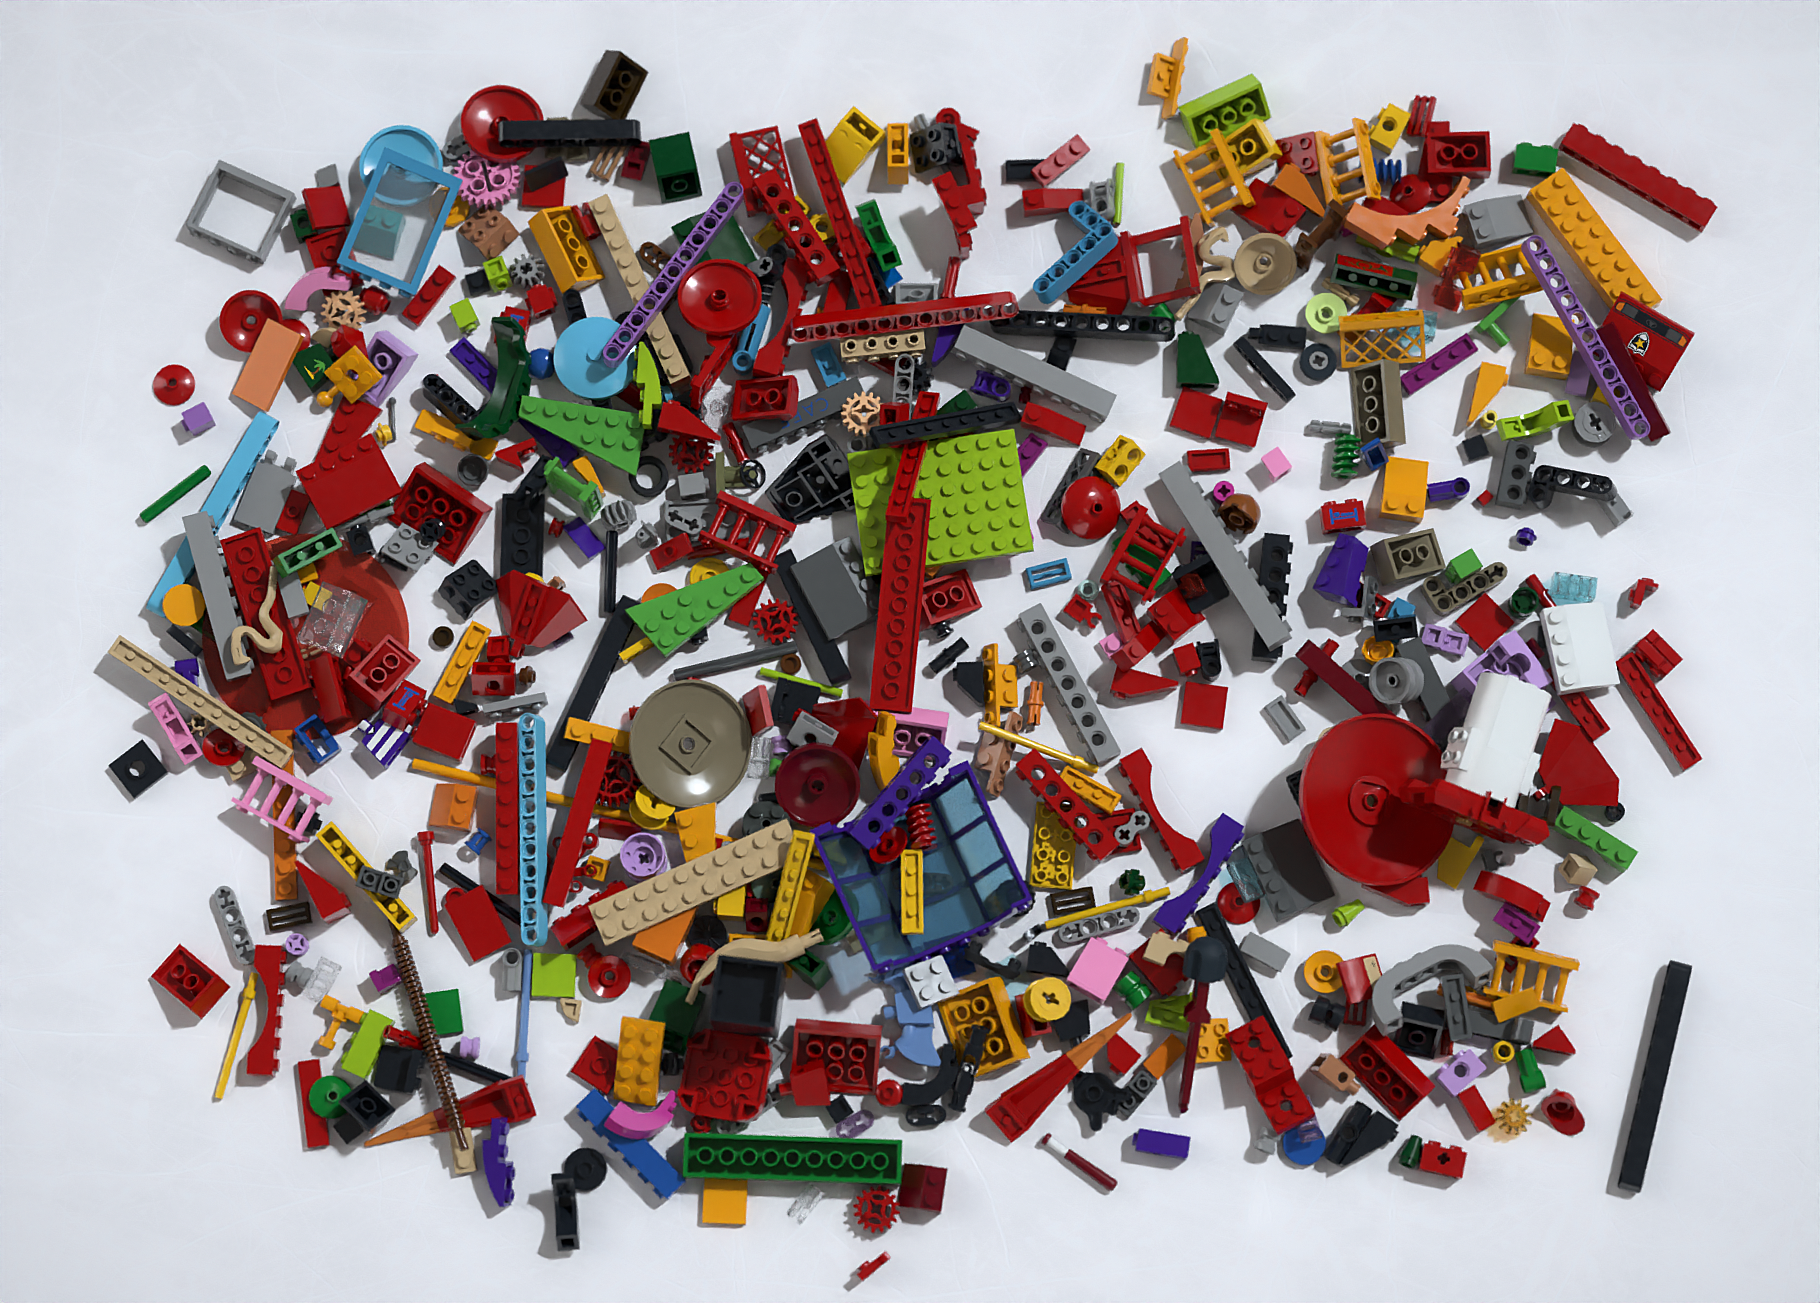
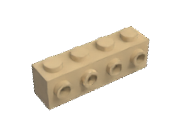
[839,328,925,364]

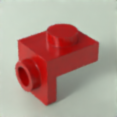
[1628,578,1659,609]

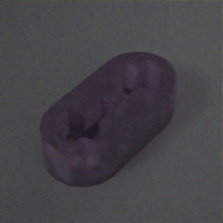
[836,1110,874,1138]

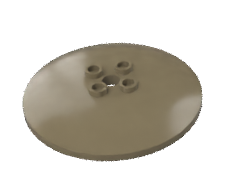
[629,679,752,808]

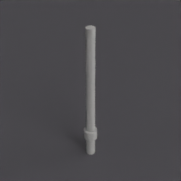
[271,506,395,553]

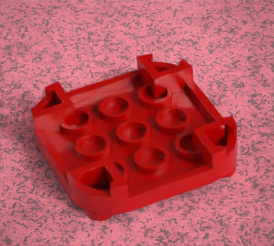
[677,1029,773,1123]

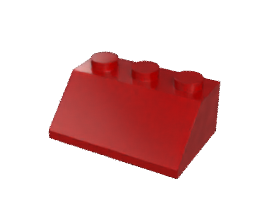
[307,653,353,725]

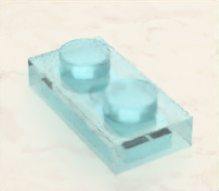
[1226,857,1266,903]

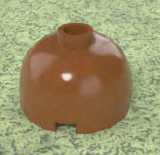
[1217,493,1261,534]

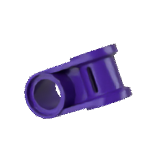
[969,370,1011,402]

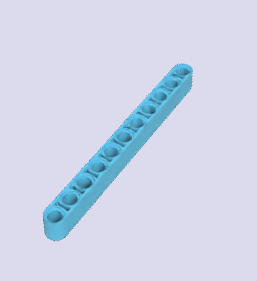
[146,411,280,619]
[518,713,548,947]

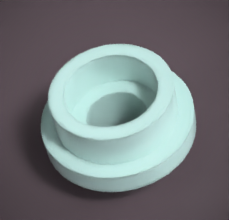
[1078,580,1099,601]

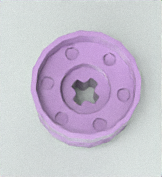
[620,832,668,883]

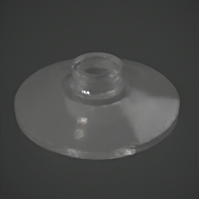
[701,387,731,429]

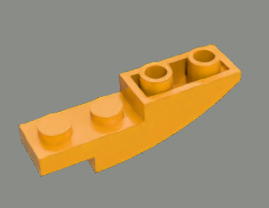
[868,711,900,792]

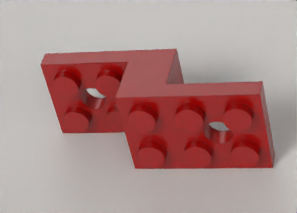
[952,143,987,260]
[1225,1015,1316,1136]

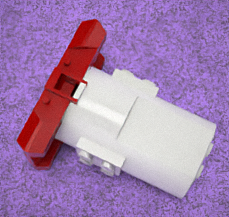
[1398,672,1551,845]

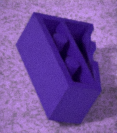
[1312,533,1369,608]

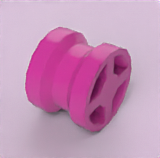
[1212,481,1235,505]

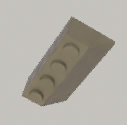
[1351,359,1406,449]

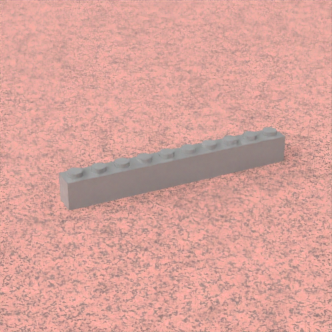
[1158,461,1292,652]

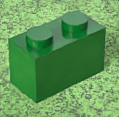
[1511,142,1558,178]

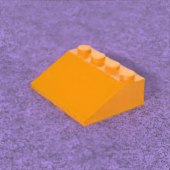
[937,976,1030,1078]

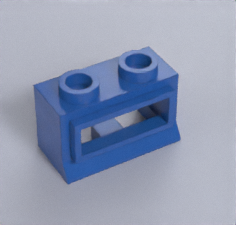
[294,714,342,765]

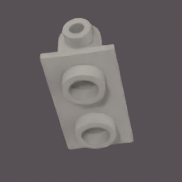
[635,520,659,549]

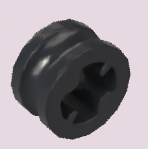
[933,621,954,639]
[1604,802,1625,822]

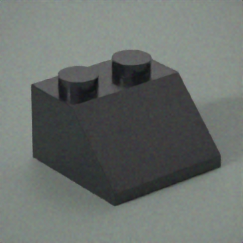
[1393,1001,1445,1059]
[338,1080,396,1135]

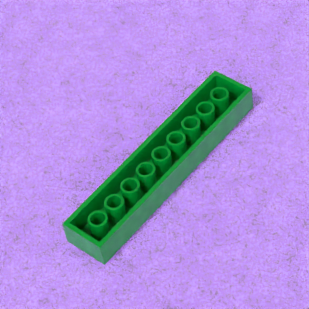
[683,1133,902,1185]

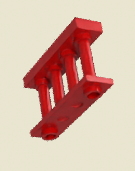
[698,490,797,575]
[1100,505,1187,606]

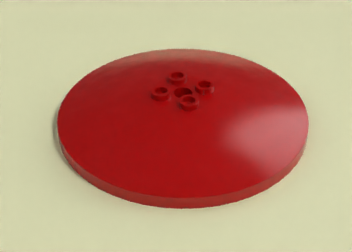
[1299,713,1454,886]

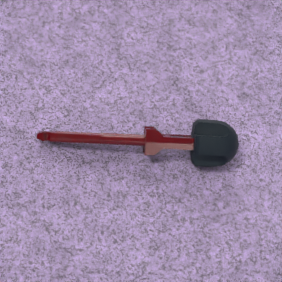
[1178,936,1227,1113]

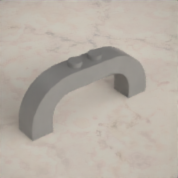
[1372,944,1494,1036]

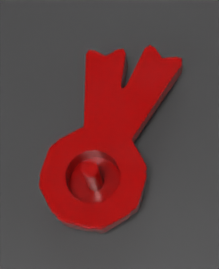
[936,107,980,148]

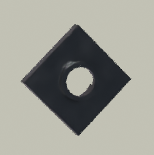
[108,739,169,799]

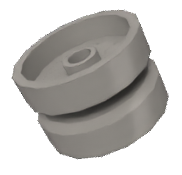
[1369,657,1424,704]

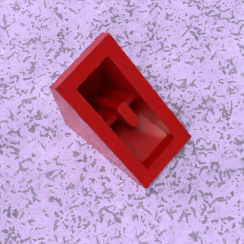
[1529,1025,1576,1056]

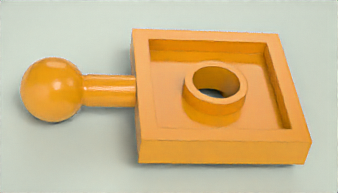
[316,345,383,408]

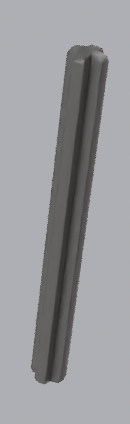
[673,641,798,681]

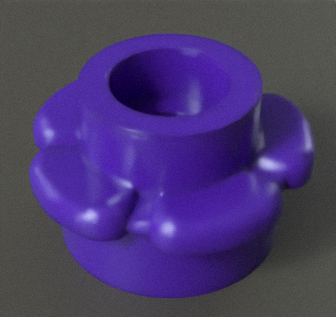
[1516,527,1537,546]

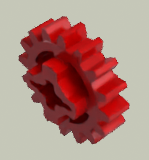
[669,436,714,474]
[752,598,799,645]
[853,1186,900,1233]

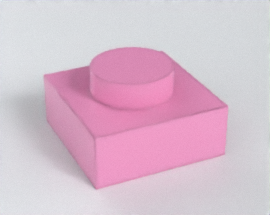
[1099,631,1123,661]

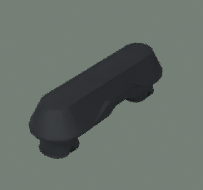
[964,940,1022,980]

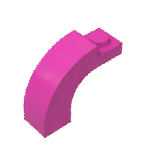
[604,1090,677,1139]

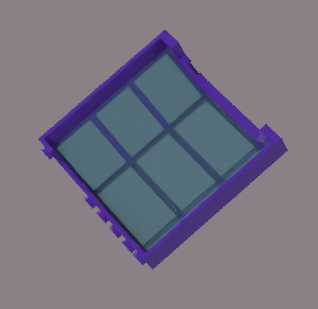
[810,760,1032,975]

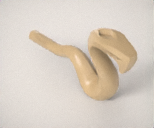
[1174,226,1236,321]
[231,566,283,666]

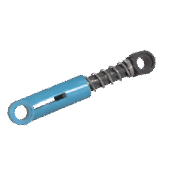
[732,244,788,376]

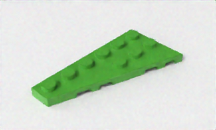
[519,395,645,477]
[625,563,764,658]

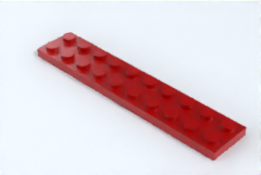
[869,496,931,712]

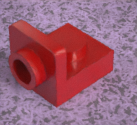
[487,635,511,663]
[341,637,372,668]

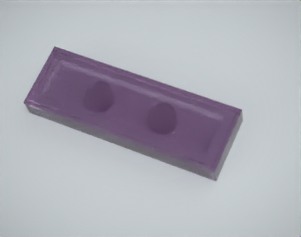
[1422,688,1473,745]

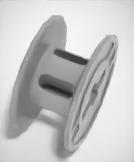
[1571,402,1616,448]

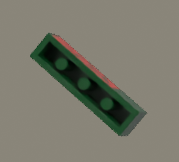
[1330,253,1418,301]

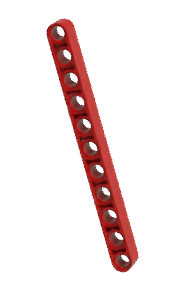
[790,291,1019,343]

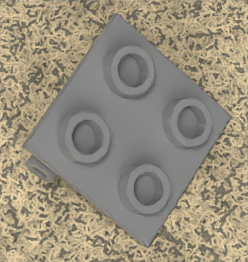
[381,523,439,572]

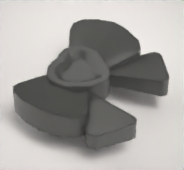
[387,850,418,883]

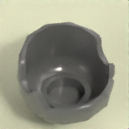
[457,454,489,486]

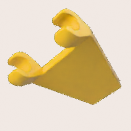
[1437,836,1484,889]

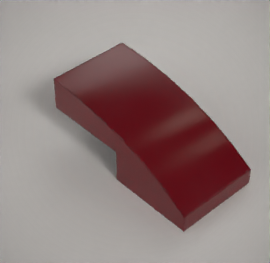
[621,141,651,182]

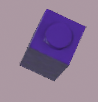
[1132,1128,1191,1160]

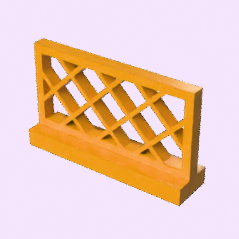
[1338,310,1426,368]

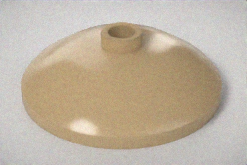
[1234,233,1297,295]

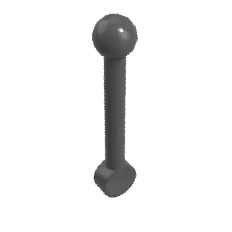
[388,397,396,440]

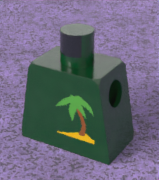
[292,343,339,393]

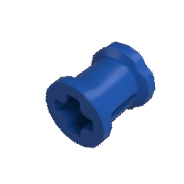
[465,827,493,855]

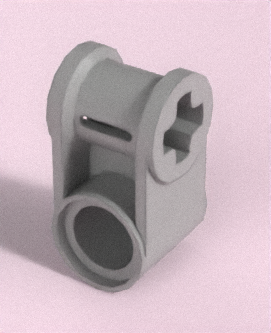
[1089,178,1115,221]

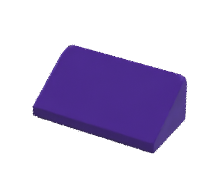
[562,516,606,561]

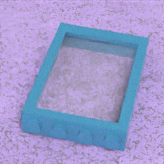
[337,147,463,298]

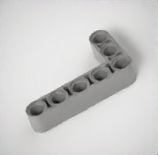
[847,354,915,453]

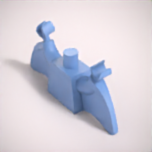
[868,946,941,1067]

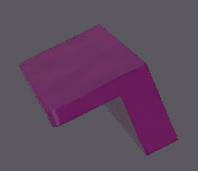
[1492,902,1541,945]

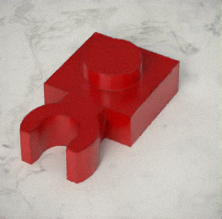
[1063,594,1102,630]
[857,1251,891,1282]

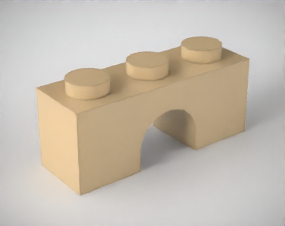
[1142,931,1190,975]

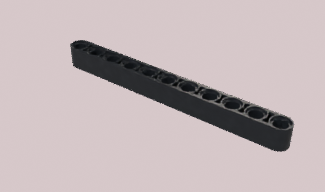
[1618,960,1692,1193]

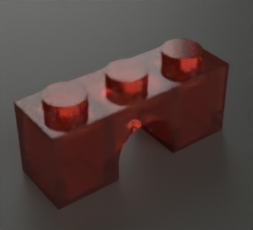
[1431,242,1481,312]

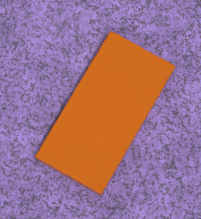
[232,318,304,412]

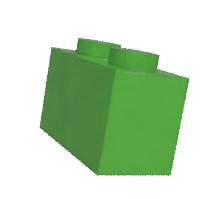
[1445,548,1483,585]

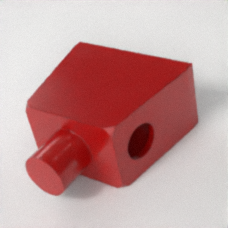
[779,1059,831,1106]

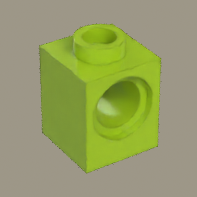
[449,298,480,334]

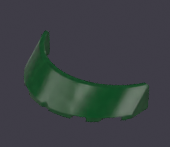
[455,317,532,438]

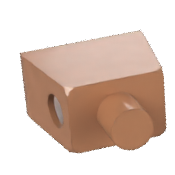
[1309,1053,1361,1096]

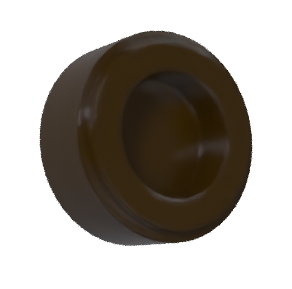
[432,626,454,648]

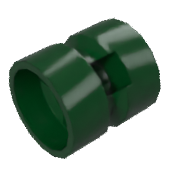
[1507,587,1539,620]

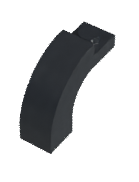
[901,1043,958,1106]
[551,1172,580,1251]

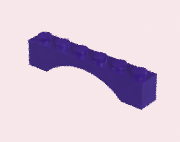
[1152,813,1244,936]

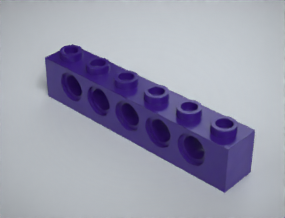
[846,736,952,850]

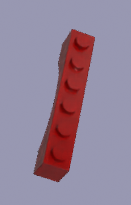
[752,257,811,378]
[1117,748,1205,874]
[246,945,287,1077]

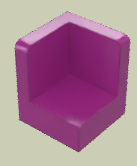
[368,964,403,994]

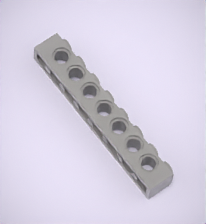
[1016,603,1121,766]

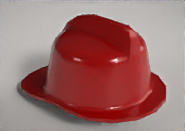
[1541,1088,1585,1136]

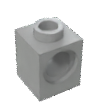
[678,472,710,500]

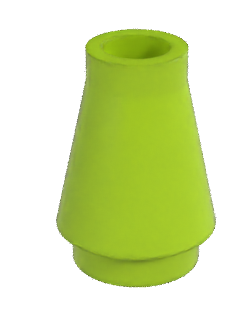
[1332,899,1365,927]

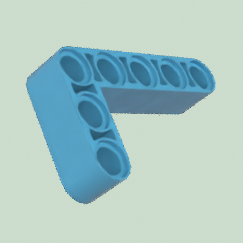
[1033,201,1118,304]

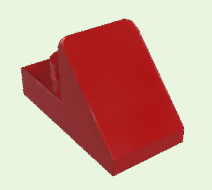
[1357,292,1398,315]
[494,437,538,472]

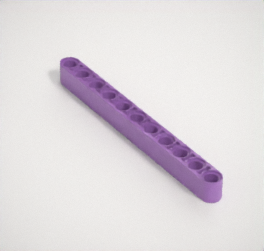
[603,182,743,368]
[1521,235,1650,440]

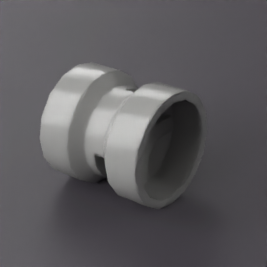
[285,960,314,989]
[1254,1127,1282,1155]

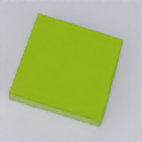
[531,953,577,998]

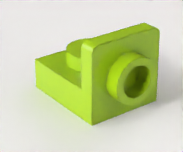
[483,256,513,293]

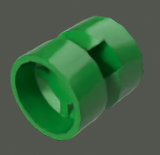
[1112,970,1153,1011]

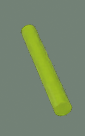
[1113,162,1124,225]

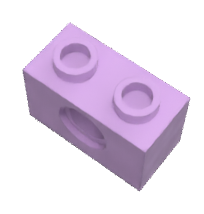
[1435,1048,1487,1098]

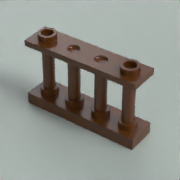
[1294,199,1349,272]

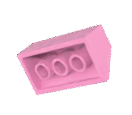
[865,700,949,760]

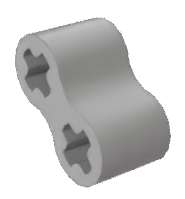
[1114,811,1150,847]

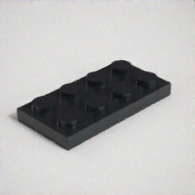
[500,493,545,578]

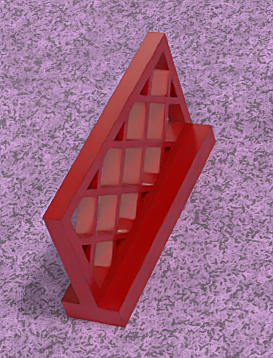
[729,125,796,217]

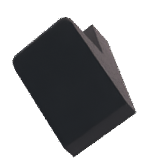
[1046,337,1077,371]

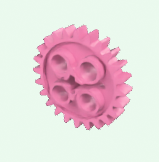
[453,150,521,209]

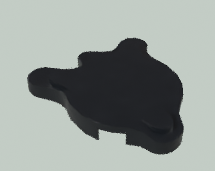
[1072,1071,1132,1132]

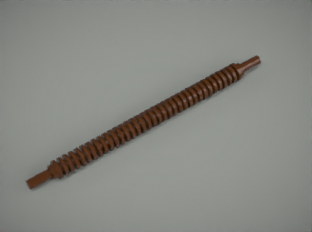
[388,919,469,1152]

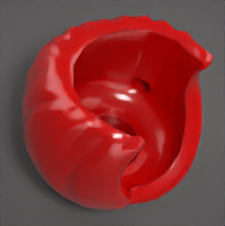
[680,944,716,986]

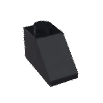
[953,662,984,707]
[1026,941,1070,978]

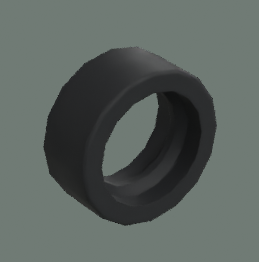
[628,456,669,497]

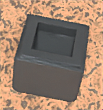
[316,164,341,187]

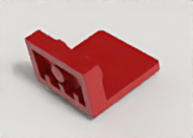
[1215,391,1268,448]

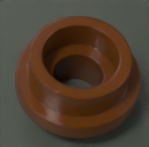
[519,666,536,687]

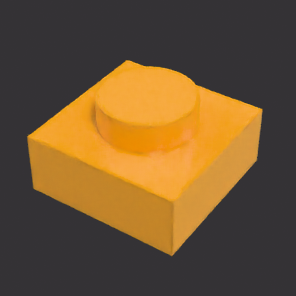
[585,855,611,882]

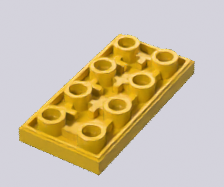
[1029,801,1078,890]

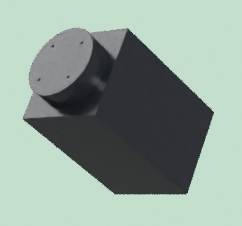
[709,954,787,1039]

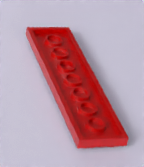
[220,527,313,701]

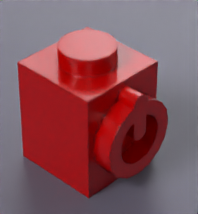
[524,284,558,319]

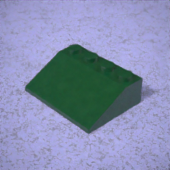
[671,207,757,266]

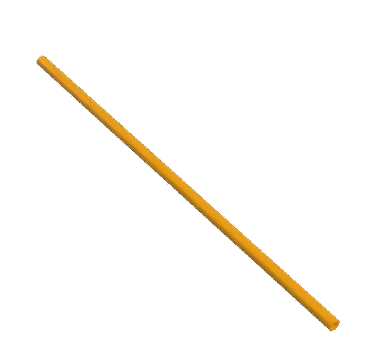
[412,758,826,871]

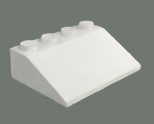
[1539,602,1620,696]

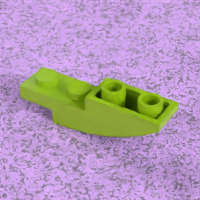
[633,342,662,430]

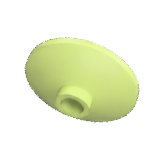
[1305,293,1347,334]

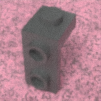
[1341,575,1379,623]

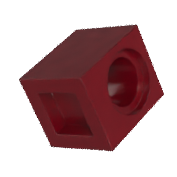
[745,898,769,932]

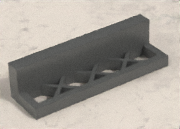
[1040,448,1102,534]

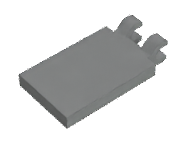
[234,449,297,536]

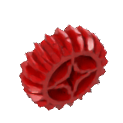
[597,751,641,808]

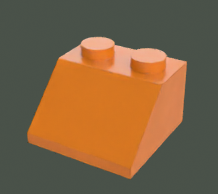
[429,783,479,832]

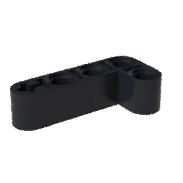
[423,374,487,441]
[1528,465,1617,509]

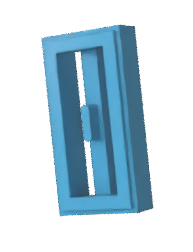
[1026,558,1072,590]

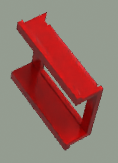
[1120,215,1201,308]

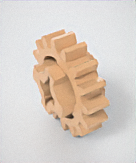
[321,290,367,329]
[841,391,884,438]

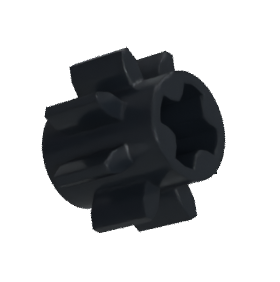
[295,808,323,834]
[660,1053,684,1076]

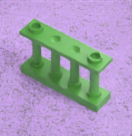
[543,456,604,521]

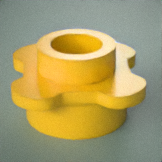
[375,423,392,446]

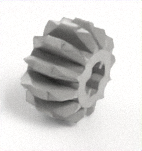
[510,254,545,289]
[600,500,637,531]

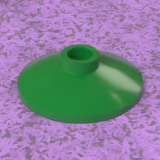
[309,1075,351,1119]

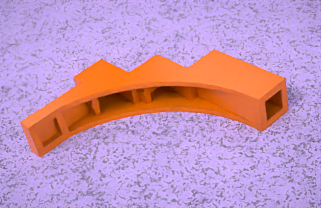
[1344,176,1471,250]

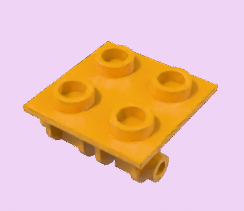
[1188,1018,1232,1064]

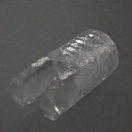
[787,1182,824,1225]

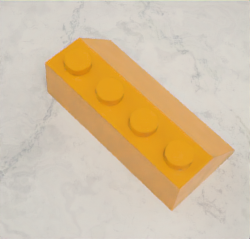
[527,205,606,294]

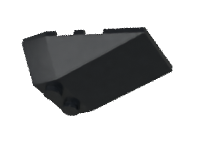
[765,434,855,524]

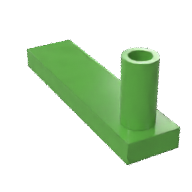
[1474,296,1521,348]

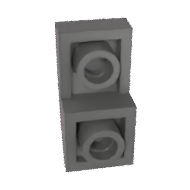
[355,865,404,899]
[1118,1069,1158,1119]

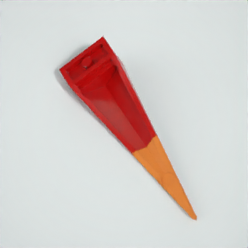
[984,1013,1132,1143]
[364,1074,537,1146]

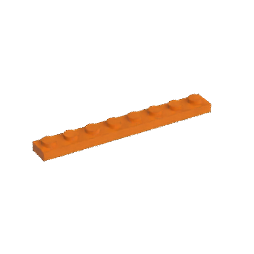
[271,730,298,901]

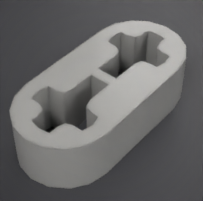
[443,134,471,162]
[664,507,703,536]

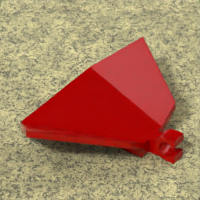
[1066,234,1131,315]
[495,570,588,658]
[792,697,878,772]
[1532,718,1619,807]

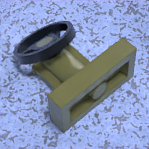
[715,452,766,496]

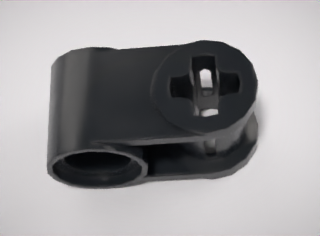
[744,256,784,287]
[1196,639,1222,681]

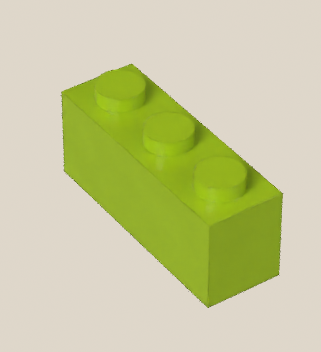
[340,1009,395,1080]

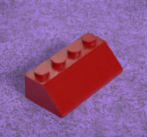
[551,880,628,951]
[1339,1024,1436,1121]

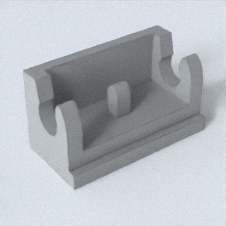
[1596,487,1634,527]

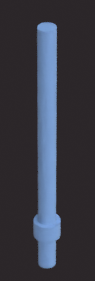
[516,949,532,1078]

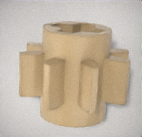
[187,714,215,738]

